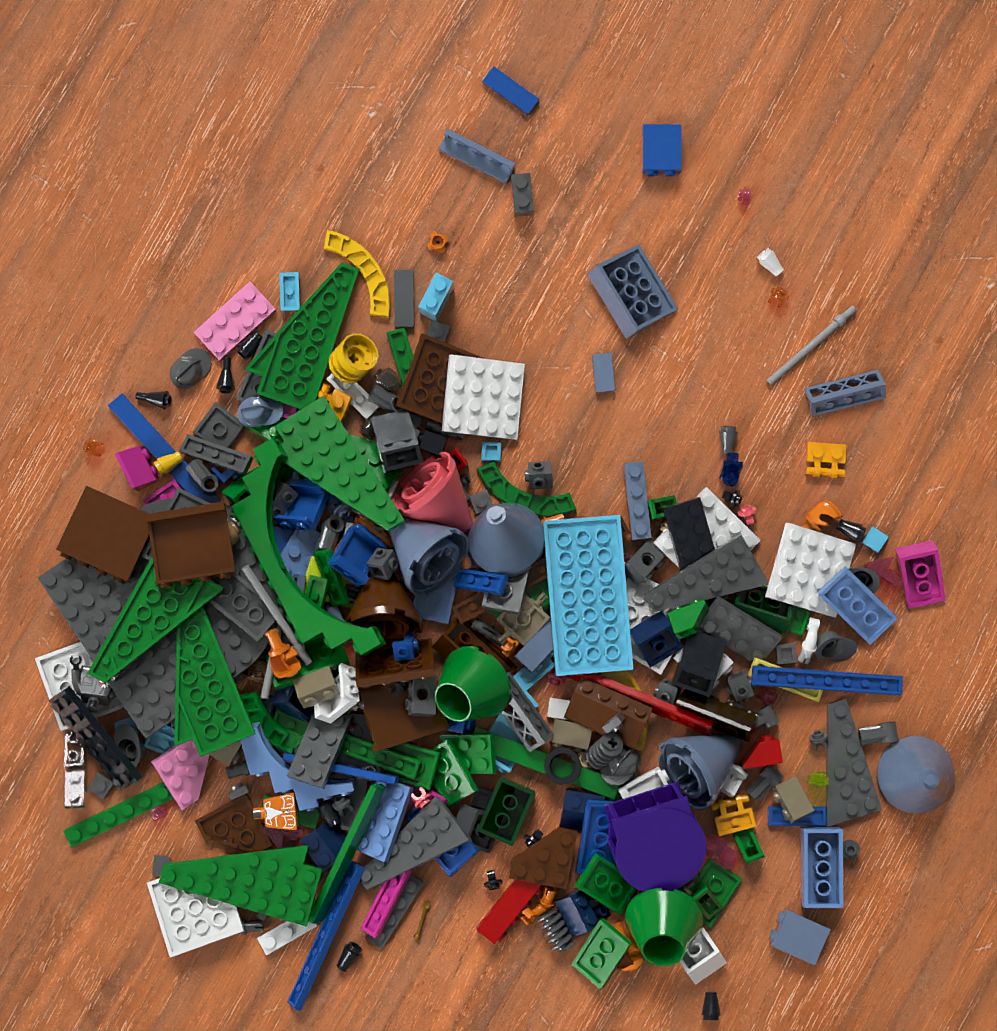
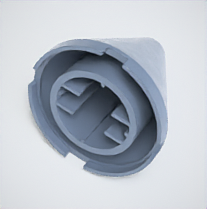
[468,503,545,577]
[389,517,470,596]
[658,734,742,810]
[876,736,955,814]

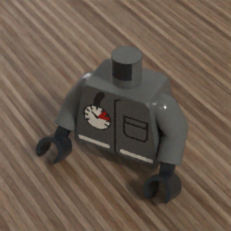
[70,655,117,712]

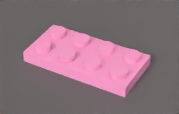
[194,282,276,361]

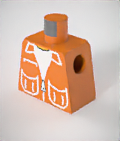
[253,791,299,830]

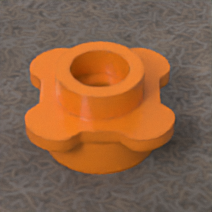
[427,232,449,253]

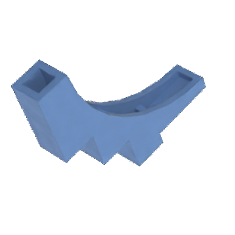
[241,722,356,812]

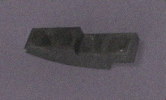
[64,730,87,809]

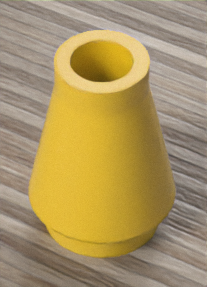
[153,451,183,476]

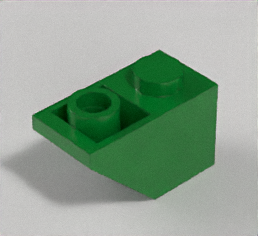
[668,600,709,639]

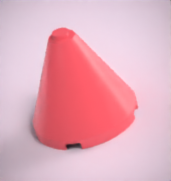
[392,452,473,534]

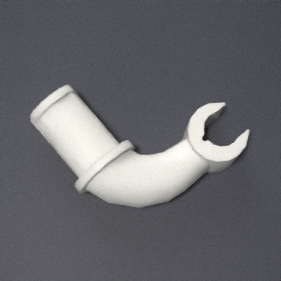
[798,617,820,664]

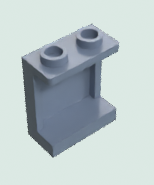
[769,908,831,965]

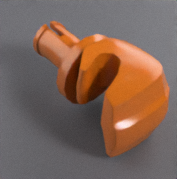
[801,500,843,533]
[265,628,301,678]
[612,922,644,972]

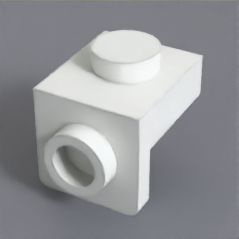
[720,764,748,798]

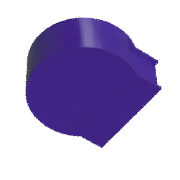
[604,781,706,892]

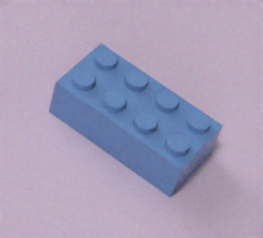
[800,827,843,908]

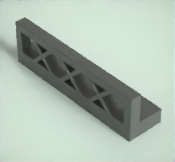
[501,672,554,752]

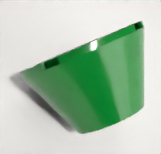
[435,646,511,722]
[625,888,703,966]

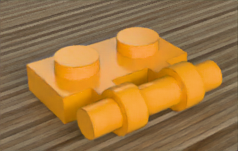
[317,384,353,424]
[806,442,847,478]
[711,794,757,836]

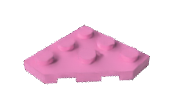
[151,740,209,810]

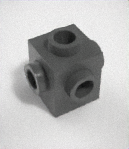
[525,461,552,489]
[366,548,399,580]
[727,669,757,702]
[653,678,682,706]

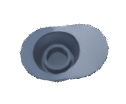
[237,396,283,427]

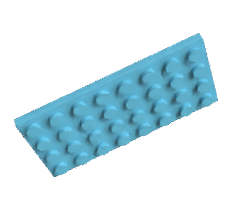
[543,515,634,676]

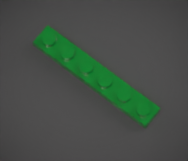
[63,782,174,848]

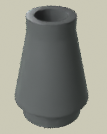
[719,426,738,454]

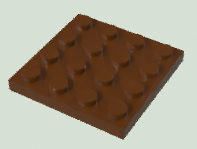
[395,334,485,424]
[355,638,435,688]

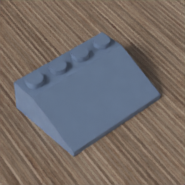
[587,245,678,339]

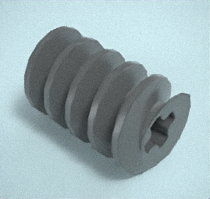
[585,732,623,769]
[537,908,575,952]

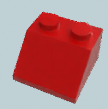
[739,735,783,769]

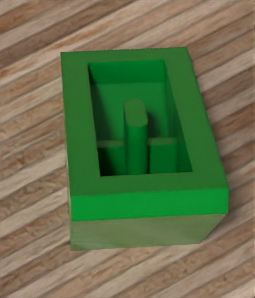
[648,495,677,521]
[733,828,765,864]
[691,884,723,920]

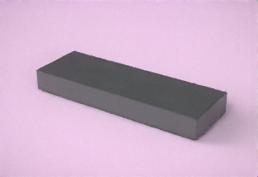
[394,270,414,328]

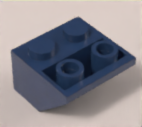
[555,889,611,937]

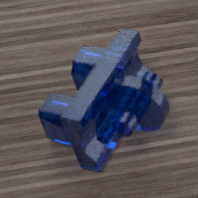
[719,452,743,487]

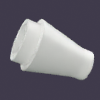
[757,248,784,277]

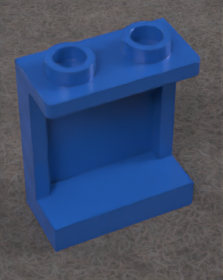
[642,124,681,177]
[275,479,330,531]
[328,524,387,586]

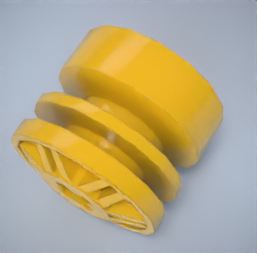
[329,333,379,383]

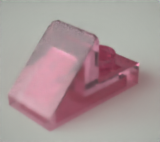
[863,557,902,587]
[264,826,305,849]
[705,834,740,872]

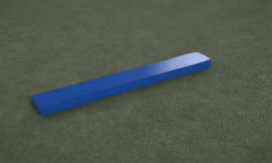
[108,393,222,504]
[751,666,903,695]
[287,860,365,1011]

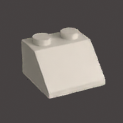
[679,926,727,985]

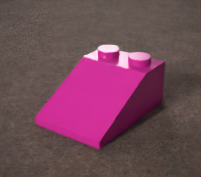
[895,540,946,609]

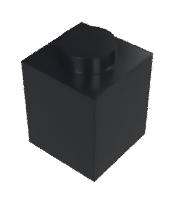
[418,430,448,457]

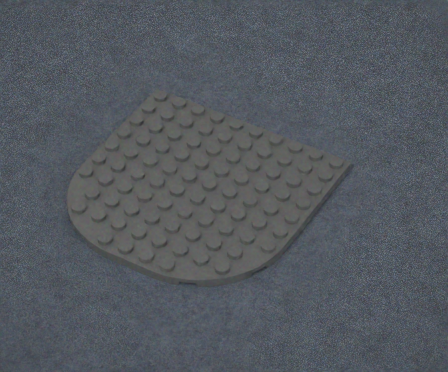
[38,498,278,739]

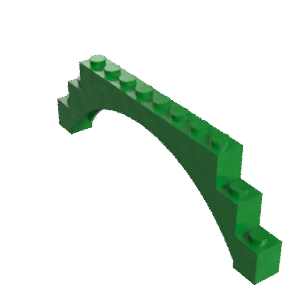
[231,438,386,655]

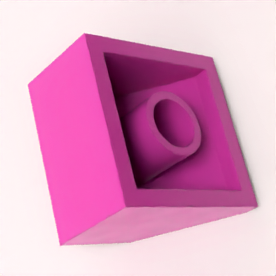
[115,446,159,491]

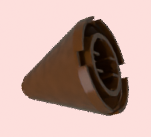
[345,571,423,646]

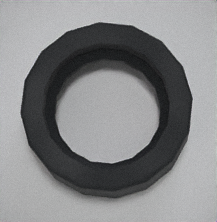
[544,747,581,785]

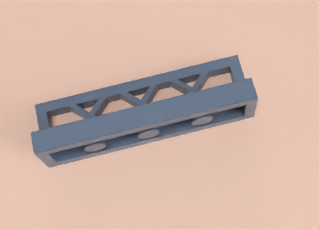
[439,129,515,184]
[805,370,886,417]

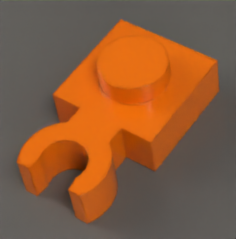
[500,637,524,660]

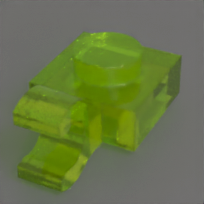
[806,771,829,787]

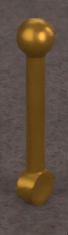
[413,901,430,941]

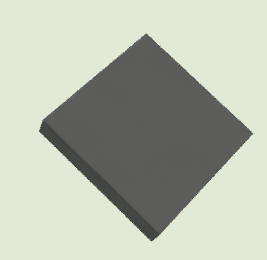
[192,402,246,448]

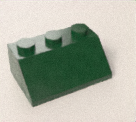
[731,586,793,637]
[477,777,536,846]

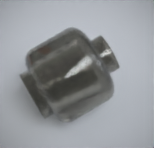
[373,367,402,394]

